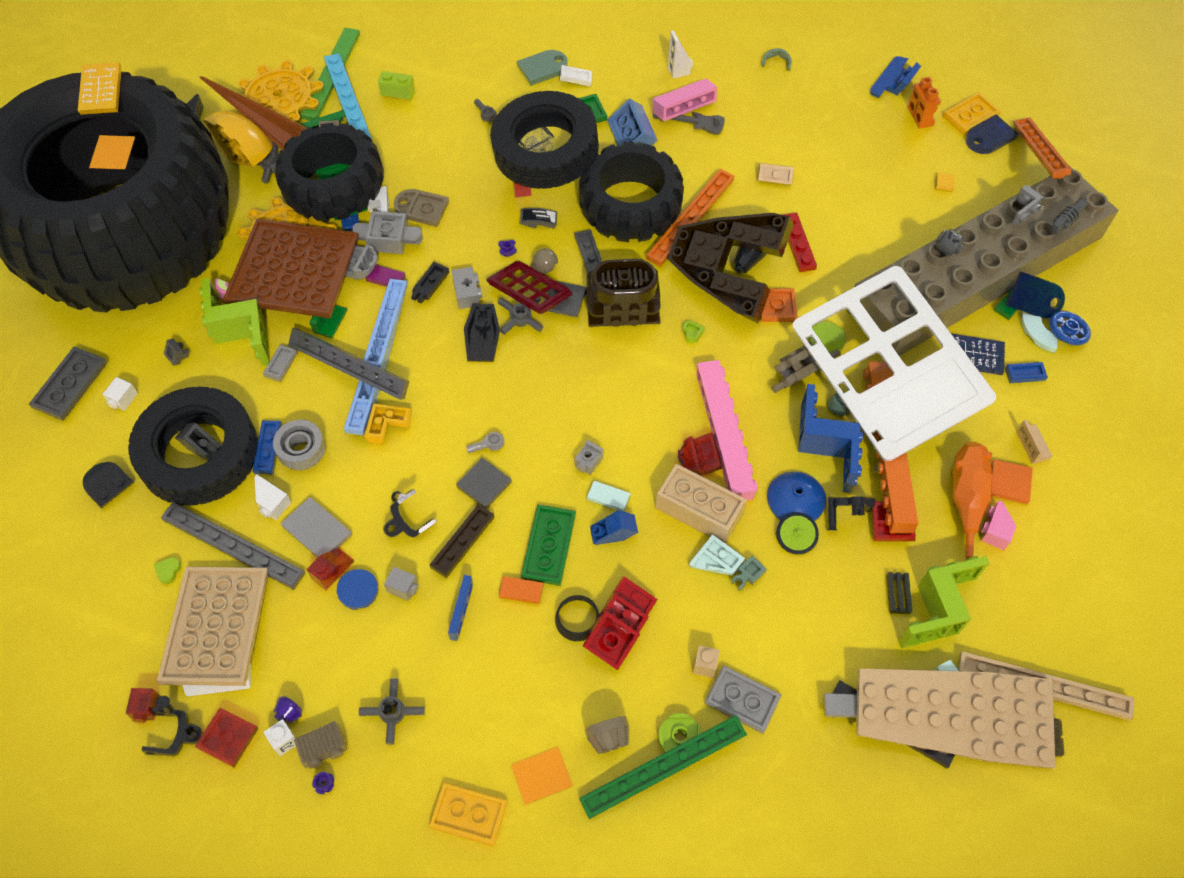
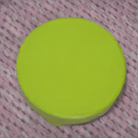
[809,322,846,353]

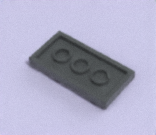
[29,346,107,421]

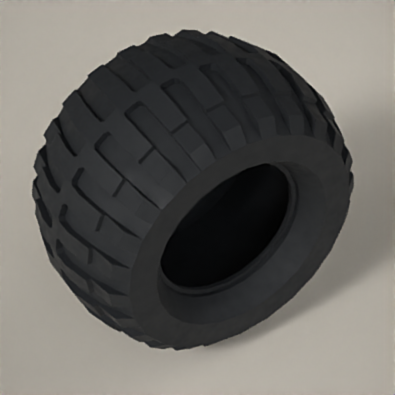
[0,72,229,313]

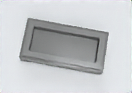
[263,345,298,382]

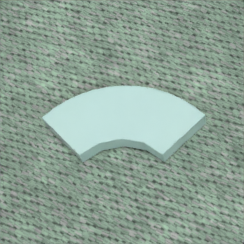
[1021,313,1058,353]

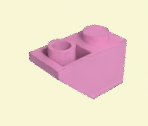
[981,500,1016,550]

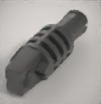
[1051,197,1088,235]

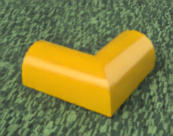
[364,403,411,444]

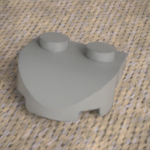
[345,244,378,280]

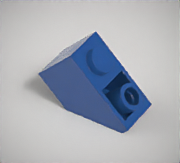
[590,510,638,545]

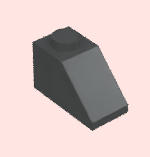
[175,423,221,461]

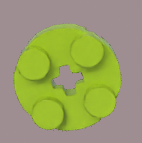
[658,713,702,753]

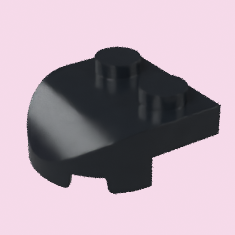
[83,462,134,509]

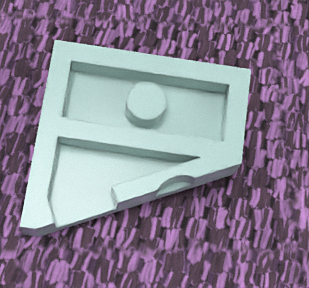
[689,535,745,576]

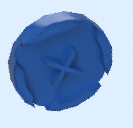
[337,569,378,610]

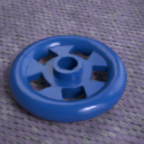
[1049,311,1091,346]

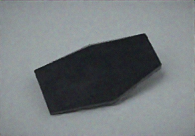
[464,304,500,362]

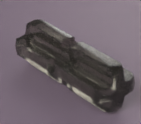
[1054,718,1065,757]

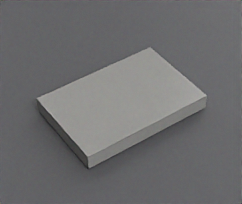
[281,497,352,562]
[705,665,782,734]

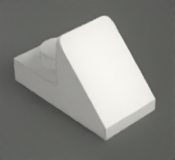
[368,186,389,212]

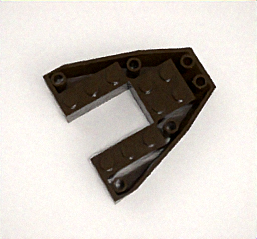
[667,213,794,324]

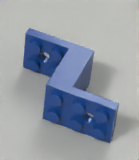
[798,384,863,493]

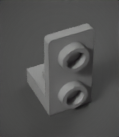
[1012,184,1043,226]

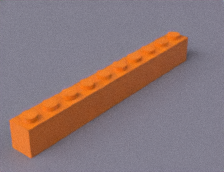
[863,361,919,533]

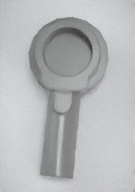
[466,432,505,453]

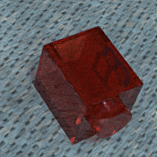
[126,688,160,723]

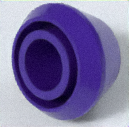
[274,696,303,724]

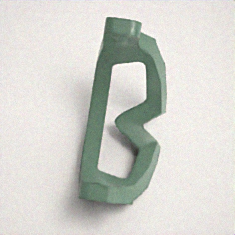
[762,48,792,71]

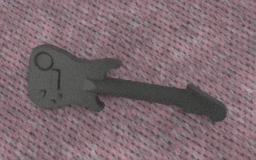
[653,112,725,135]

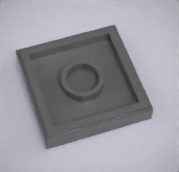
[456,458,512,509]

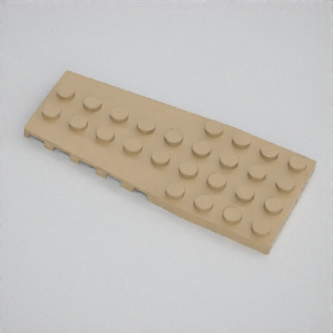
[856,669,1055,769]

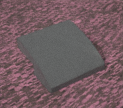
[545,281,586,317]

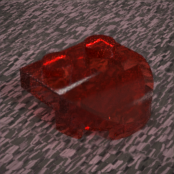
[678,432,723,476]

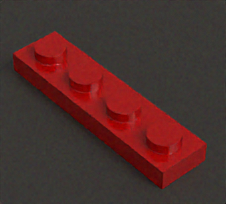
[783,212,817,272]

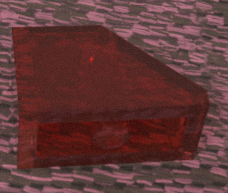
[306,549,354,591]

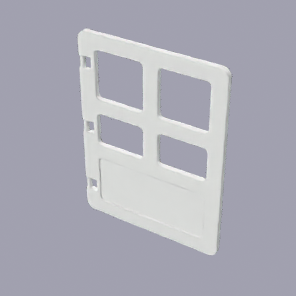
[793,266,996,461]

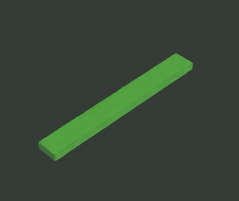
[300,28,360,120]

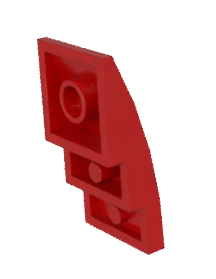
[582,576,658,670]

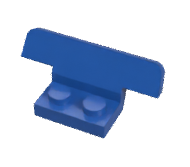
[870,56,921,98]

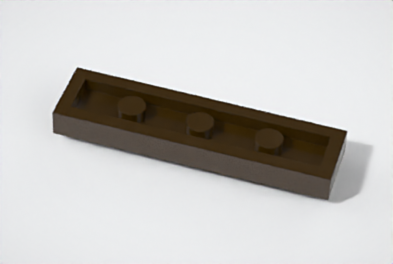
[430,504,495,579]

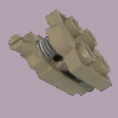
[771,342,841,393]

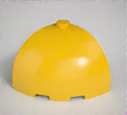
[203,111,273,167]

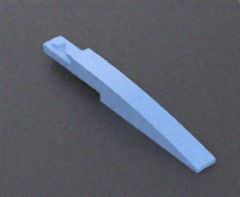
[344,279,408,435]

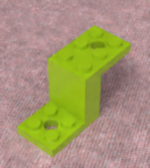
[199,278,270,366]
[898,556,989,649]

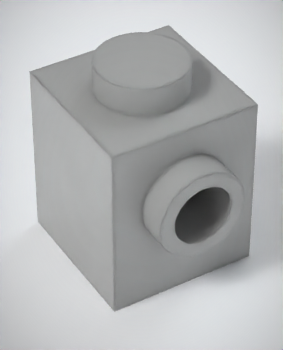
[384,567,419,601]

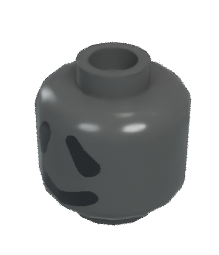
[935,229,964,256]

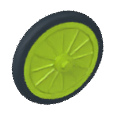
[776,513,819,554]

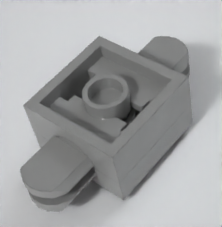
[352,211,423,254]

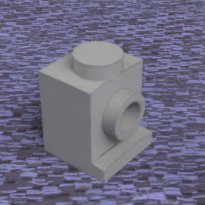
[575,440,604,475]

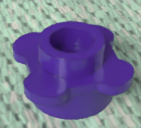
[498,240,517,257]

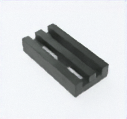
[887,572,912,614]

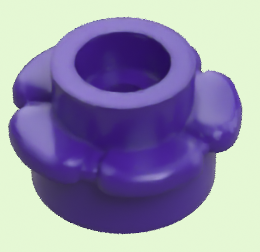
[312,772,334,794]

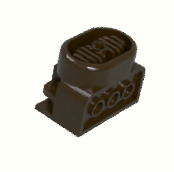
[586,259,661,327]

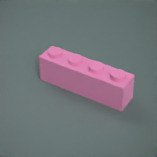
[653,79,717,122]

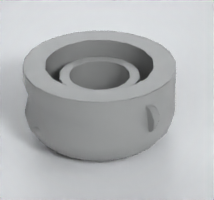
[273,420,325,470]

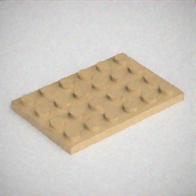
[157,567,268,686]

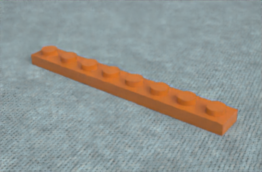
[1013,117,1071,179]
[646,169,735,267]

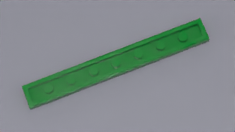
[579,715,747,819]

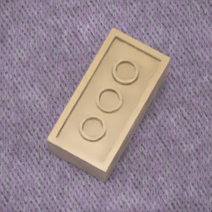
[656,464,747,544]

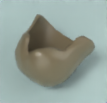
[530,248,558,274]

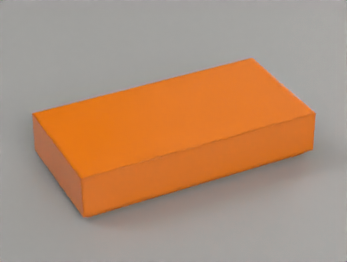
[499,576,543,604]

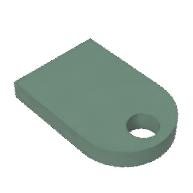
[517,50,567,86]

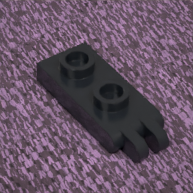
[411,262,450,303]

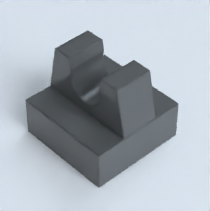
[164,339,190,365]

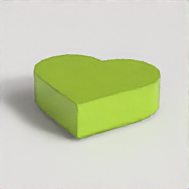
[682,321,705,343]
[154,557,181,584]

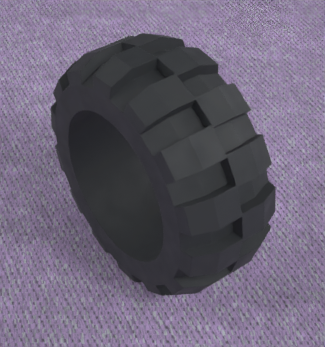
[275,123,384,222]
[579,142,684,243]

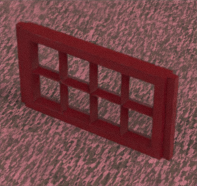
[486,261,573,314]

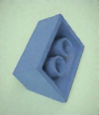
[608,98,657,146]

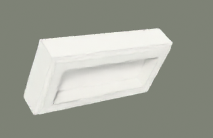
[560,65,592,86]

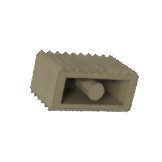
[294,721,348,769]

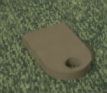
[394,189,449,227]

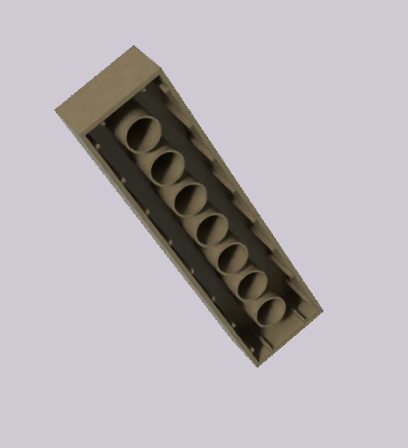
[846,167,1119,356]

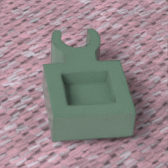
[731,556,767,591]

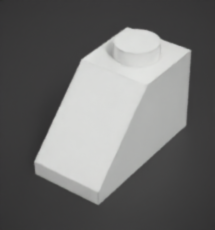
[254,475,291,520]

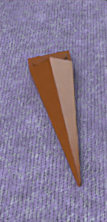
[199,76,308,150]

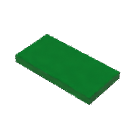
[521,504,576,586]

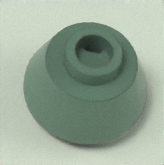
[828,391,850,416]

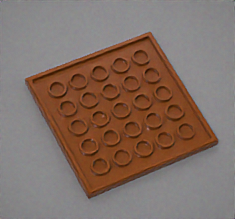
[223,219,359,318]

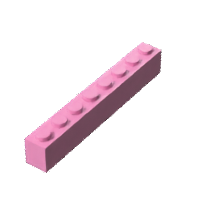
[696,360,758,500]

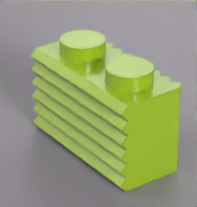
[378,71,415,100]

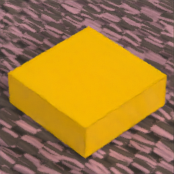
[936,173,955,191]

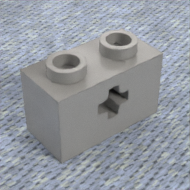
[451,267,482,309]

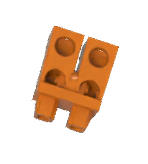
[907,77,941,129]

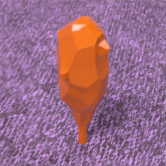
[952,442,992,559]

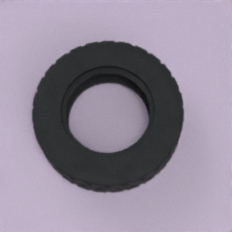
[490,91,599,189]
[128,386,258,506]

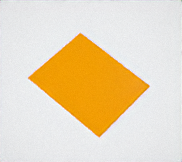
[89,135,135,169]
[511,747,573,805]

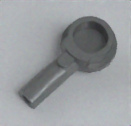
[474,99,497,122]

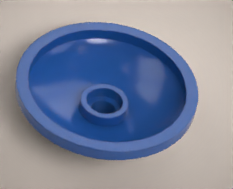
[767,471,826,521]

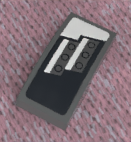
[520,208,557,229]

